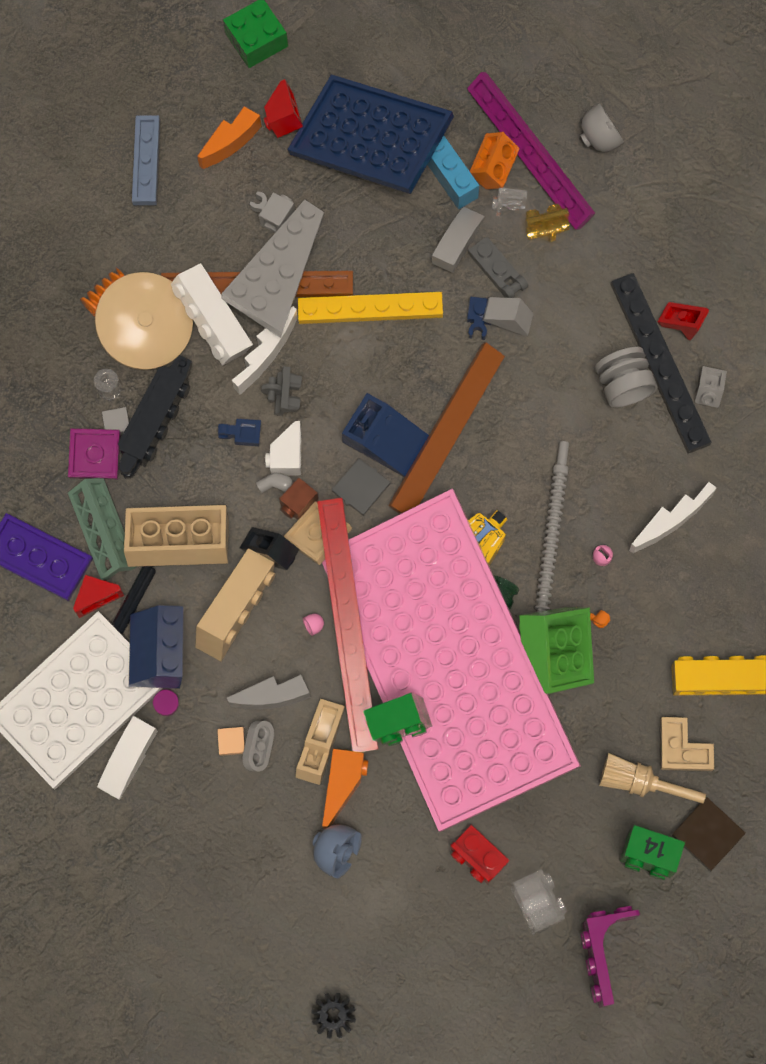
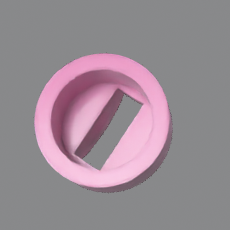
[592,545,613,566]
[303,614,324,636]

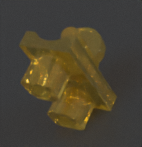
[525,204,570,242]

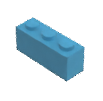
[427,136,479,210]

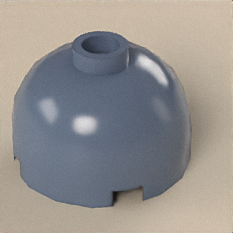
[313,825,362,878]

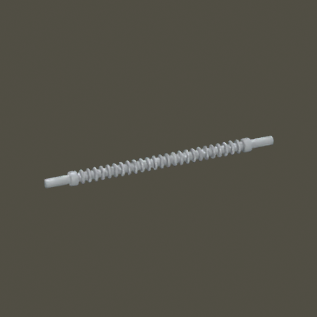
[534,441,569,613]

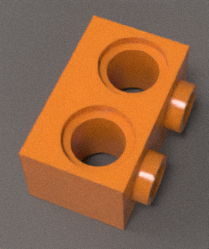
[470,132,520,189]

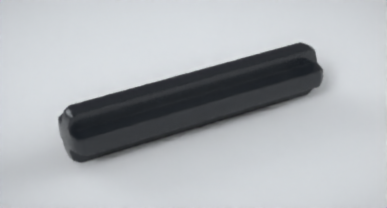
[111,566,156,634]

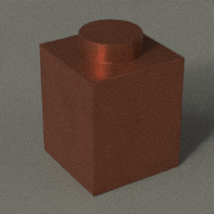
[279,478,319,520]

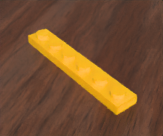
[298,292,443,324]

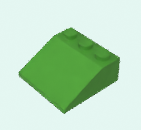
[519,607,594,694]

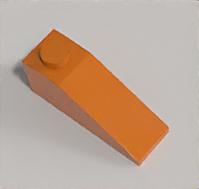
[322,749,369,829]

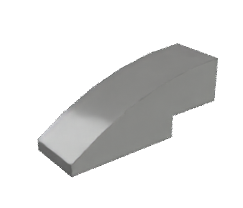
[432,207,485,273]
[227,675,311,710]

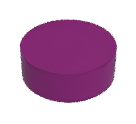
[153,690,179,716]

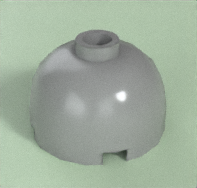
[580,103,624,152]

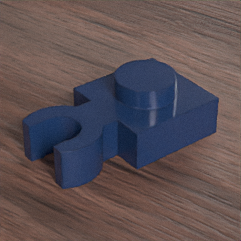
[467,297,491,340]

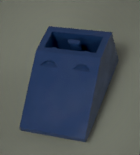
[342,393,429,477]

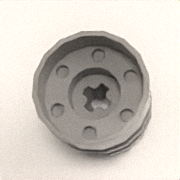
[595,347,658,408]

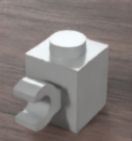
[250,192,295,233]

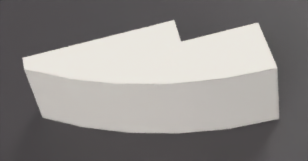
[97,716,158,800]

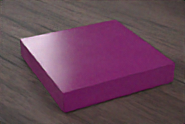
[68,429,121,480]

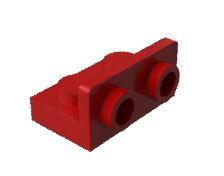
[450,825,510,884]

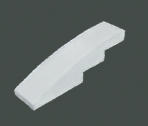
[232,306,298,395]
[629,482,716,553]

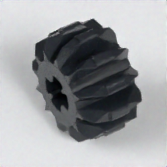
[311,993,356,1039]

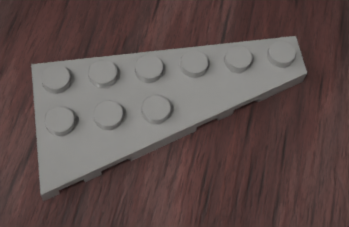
[221,200,324,338]

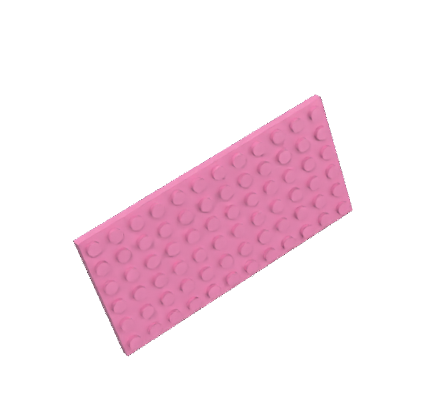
[322,489,581,832]

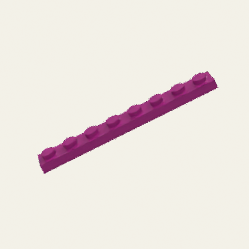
[467,72,595,230]

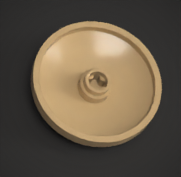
[95,272,193,370]

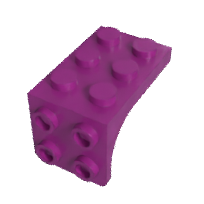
[580,906,640,1008]

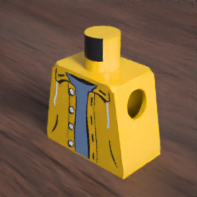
[468,510,507,566]

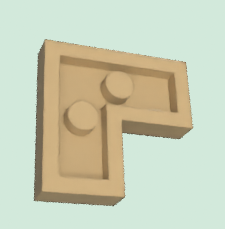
[660,717,714,771]

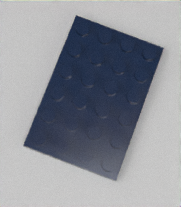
[287,74,454,194]

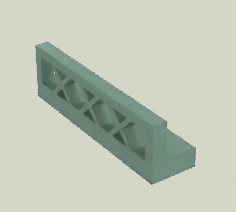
[68,478,137,580]

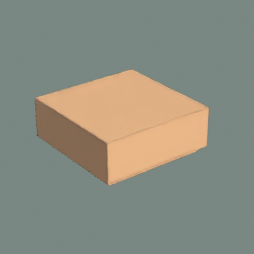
[218,727,245,756]

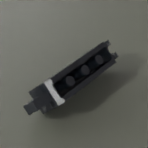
[118,355,192,479]

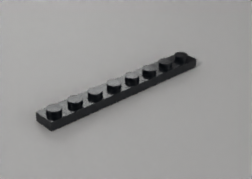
[611,273,712,454]

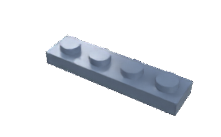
[132,115,160,205]

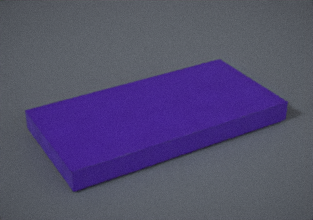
[0,513,93,602]

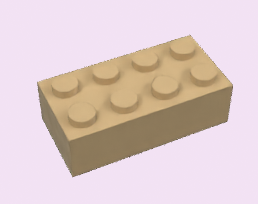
[124,505,229,567]

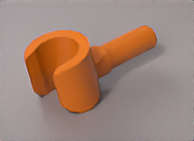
[590,610,610,628]

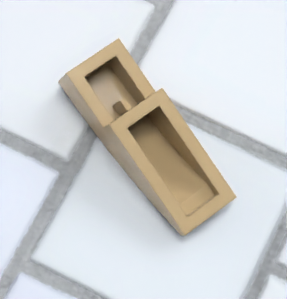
[296,699,345,785]

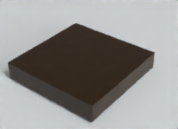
[671,797,746,872]

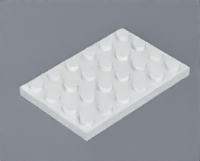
[0,611,163,790]

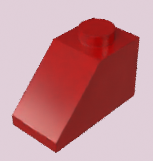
[264,79,303,138]

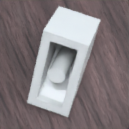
[265,421,301,476]

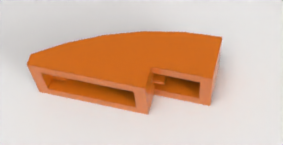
[197,106,262,169]

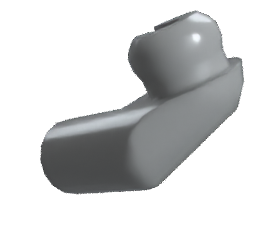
[256,472,293,493]

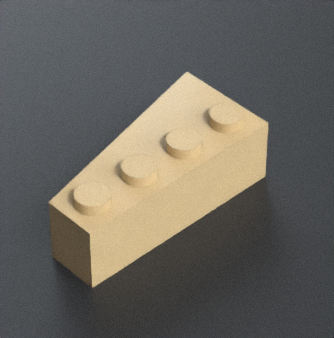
[195,548,276,662]

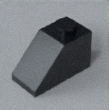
[240,527,300,570]

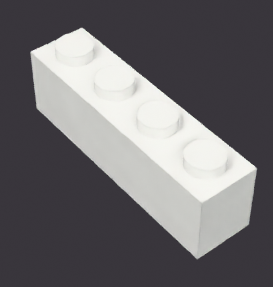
[171,263,253,366]

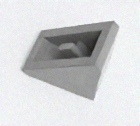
[482,297,533,336]

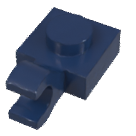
[218,419,261,447]

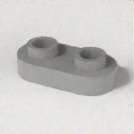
[242,721,274,772]

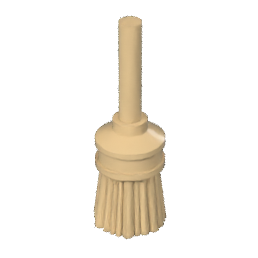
[599,753,706,804]

